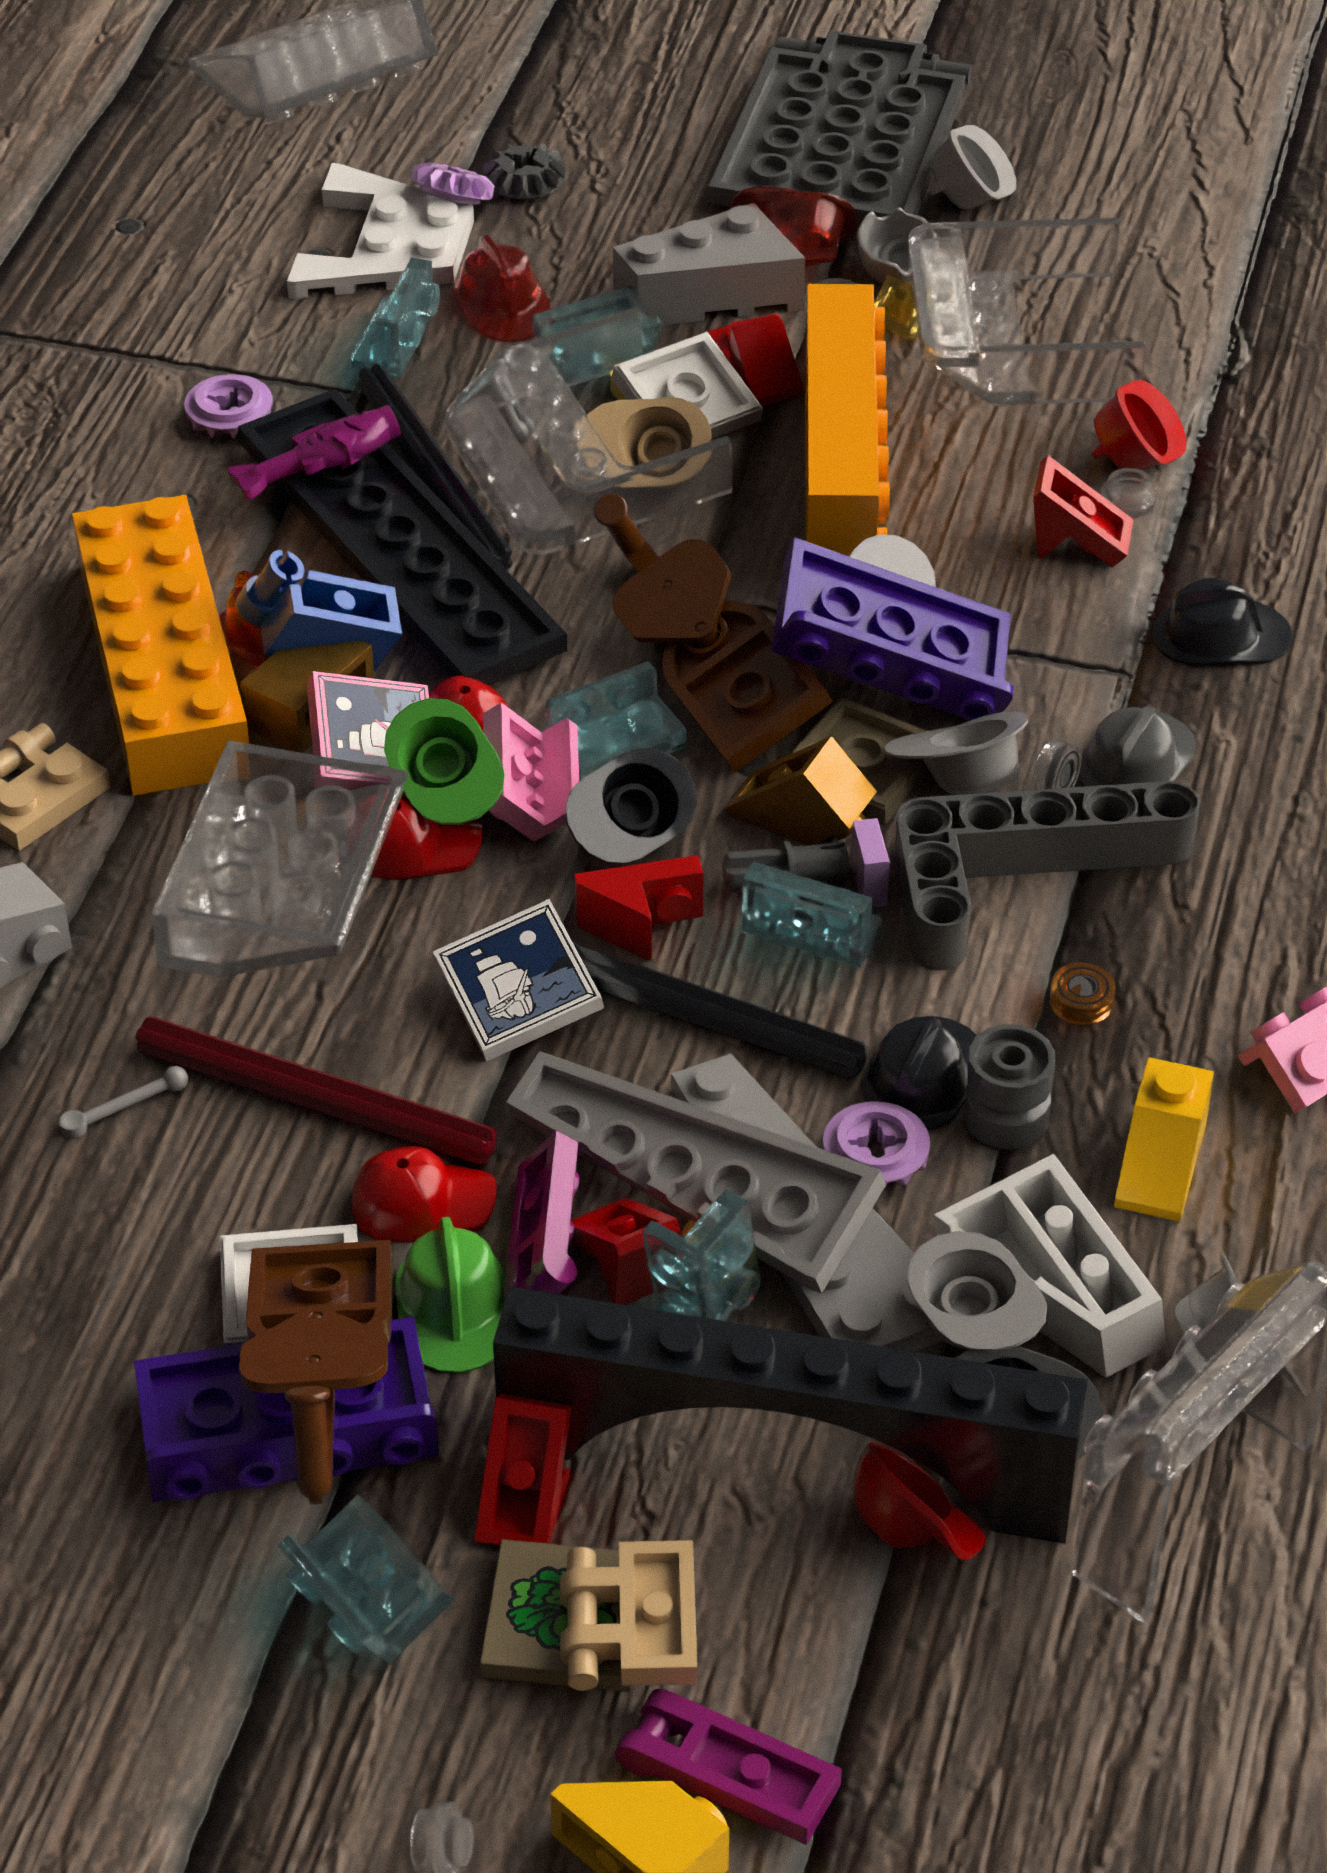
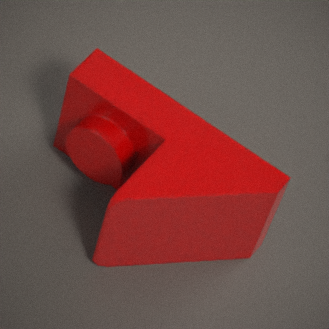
[707,313,803,407]
[1033,455,1134,568]
[574,855,704,960]
[570,1197,681,1305]
[474,1394,572,1546]

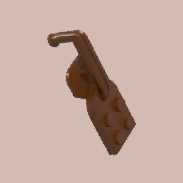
[594,494,833,773]
[239,1240,392,1505]

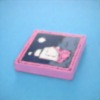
[306,671,429,794]

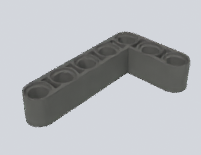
[894,781,1200,970]

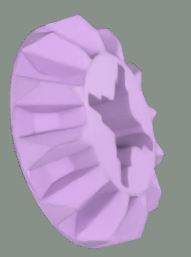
[411,162,495,205]
[184,374,273,439]
[823,1101,930,1187]

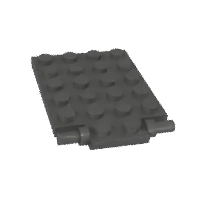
[708,30,972,227]

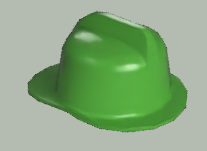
[384,698,505,825]
[395,1217,505,1374]

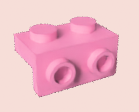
[483,703,579,842]
[1238,986,1327,1113]

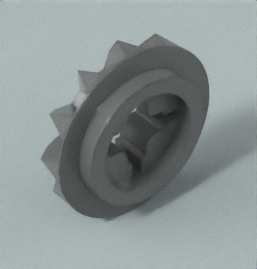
[483,141,565,199]

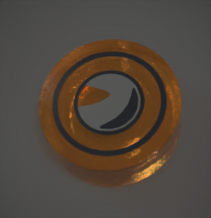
[1050,962,1116,1025]

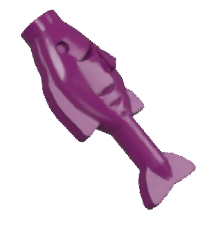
[227,405,401,500]

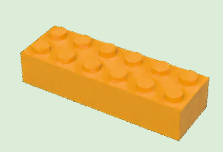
[805,284,890,556]
[72,495,253,796]

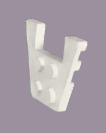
[287,163,474,299]

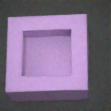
[851,818,890,909]

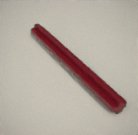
[135,1016,497,1165]

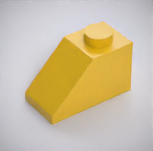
[1114,1057,1214,1222]
[550,1781,729,1873]

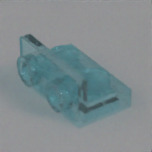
[545,662,686,781]
[742,862,882,968]

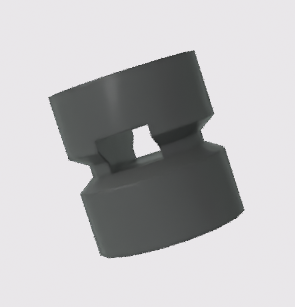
[964,1024,1055,1150]

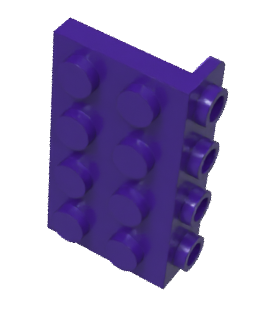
[771,537,1014,721]
[134,1317,439,1502]

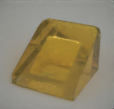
[874,275,941,341]

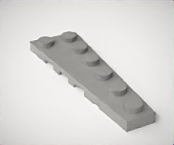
[506,1051,886,1293]
[671,1054,941,1352]

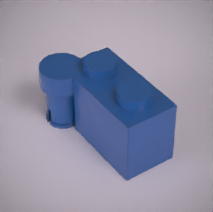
[236,550,402,672]

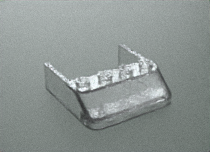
[907,218,1146,407]
[445,307,732,555]
[1072,1260,1327,1623]

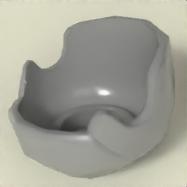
[857,207,939,287]

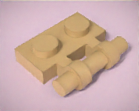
[0,723,111,851]
[560,1540,697,1691]

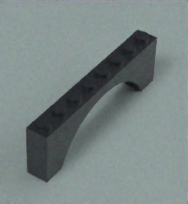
[493,1287,1088,1544]

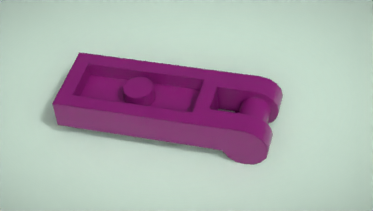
[503,1130,579,1300]
[614,1688,842,1845]

